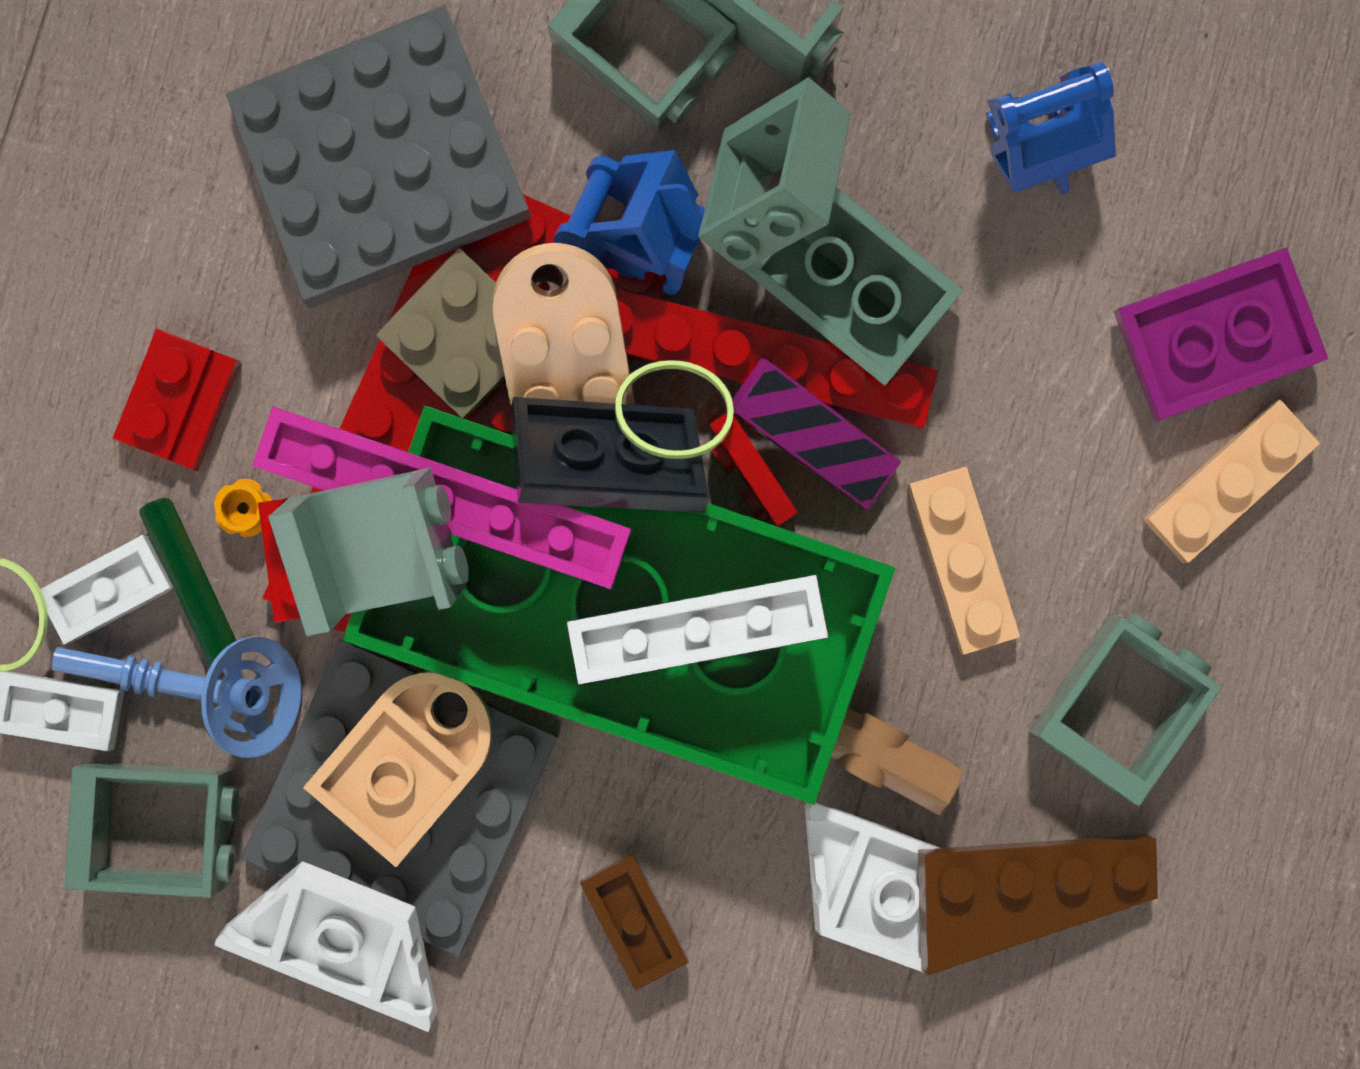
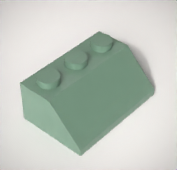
[744,187,963,385]

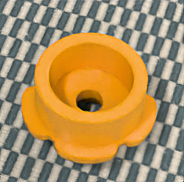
[214,479,272,537]

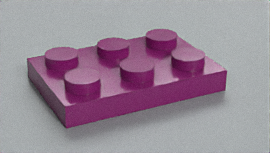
[1114,247,1328,422]

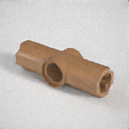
[831,707,964,816]

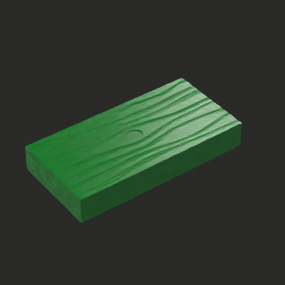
[342,405,896,805]

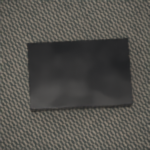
[510,397,709,513]

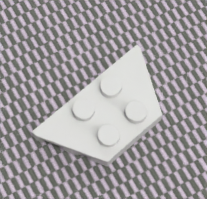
[805,801,940,973]
[214,861,438,1032]

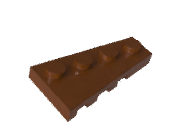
[918,835,1158,975]

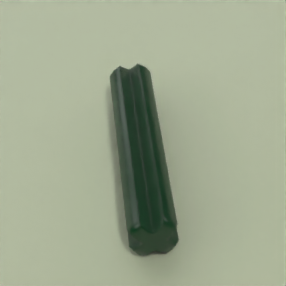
[139,497,237,665]

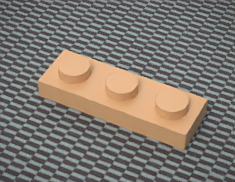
[1143,400,1320,563]
[907,466,1020,655]

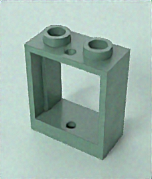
[548,0,737,132]
[698,77,851,271]
[1029,613,1222,806]
[64,762,240,898]

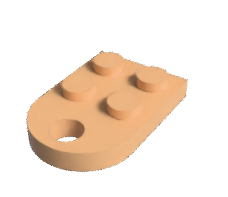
[493,243,635,405]
[303,672,493,867]

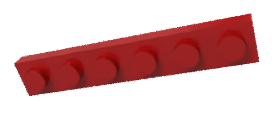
[615,288,938,429]

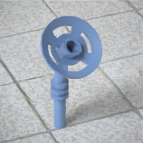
[52,637,302,758]

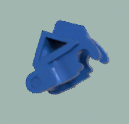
[986,62,1116,194]
[553,150,705,295]

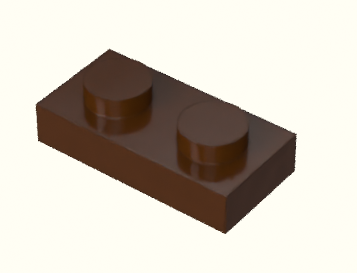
[580,852,689,991]

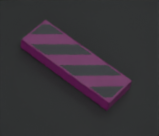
[732,358,901,510]

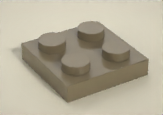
[376,248,505,419]

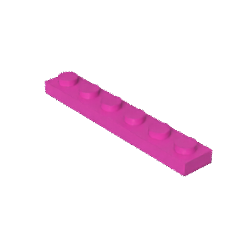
[252,406,632,589]

